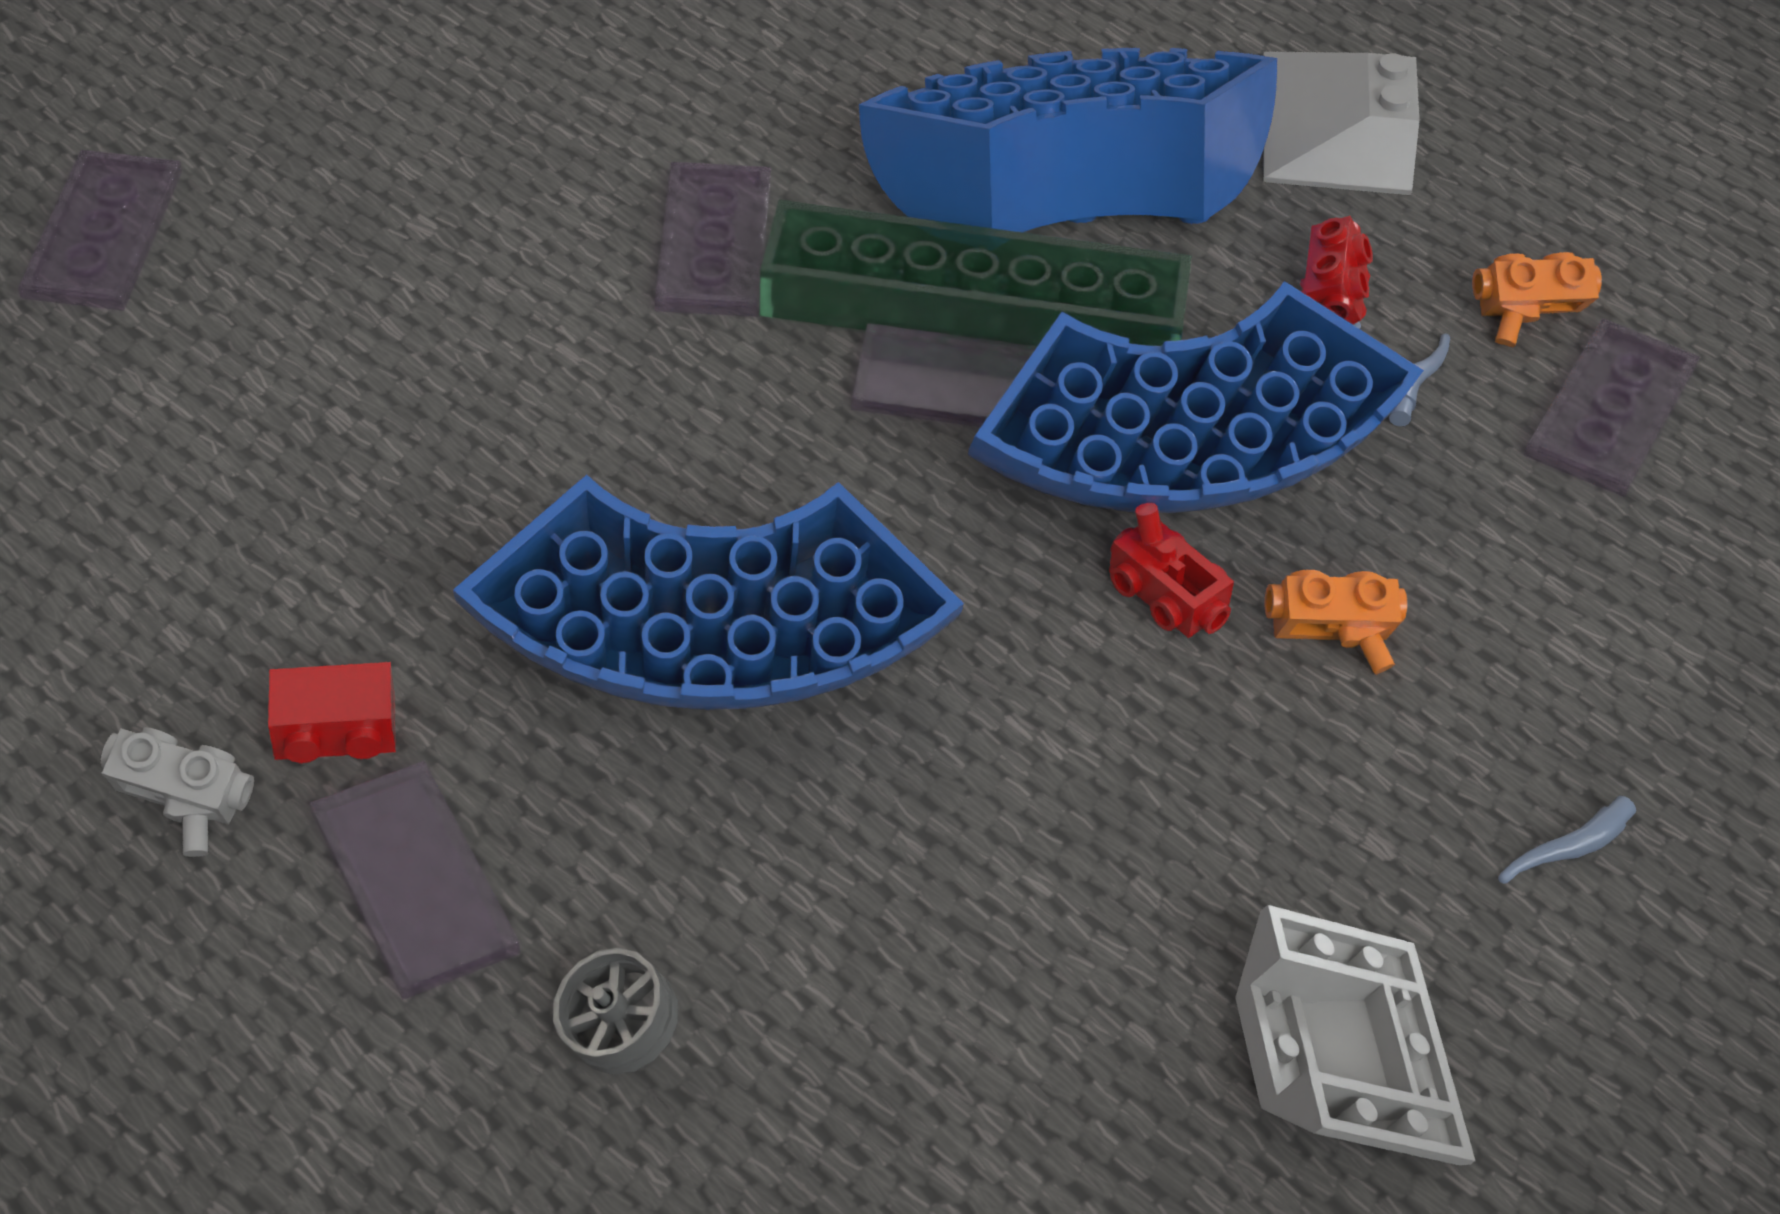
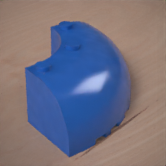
[859,48,1277,249]
[968,281,1424,513]
[453,475,964,710]

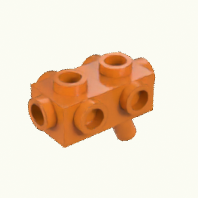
[1472,252,1602,347]
[1264,570,1407,674]

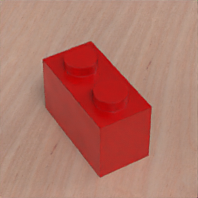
[268,662,396,763]

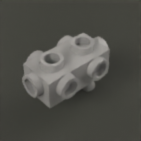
[101,727,254,857]

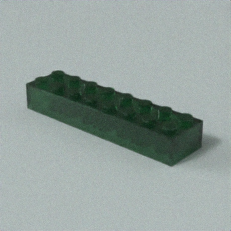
[760,200,1192,353]

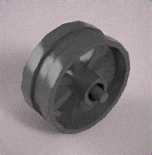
[553,947,678,1075]

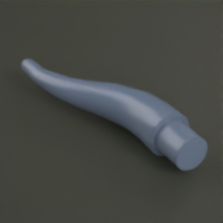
[1389,333,1450,426]
[1498,796,1636,884]

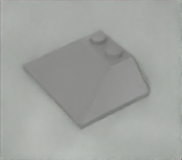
[1263,52,1419,195]
[1235,905,1475,1165]

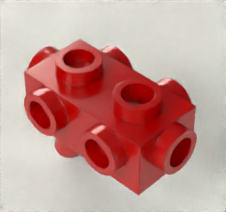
[1300,216,1373,325]
[1109,503,1234,639]

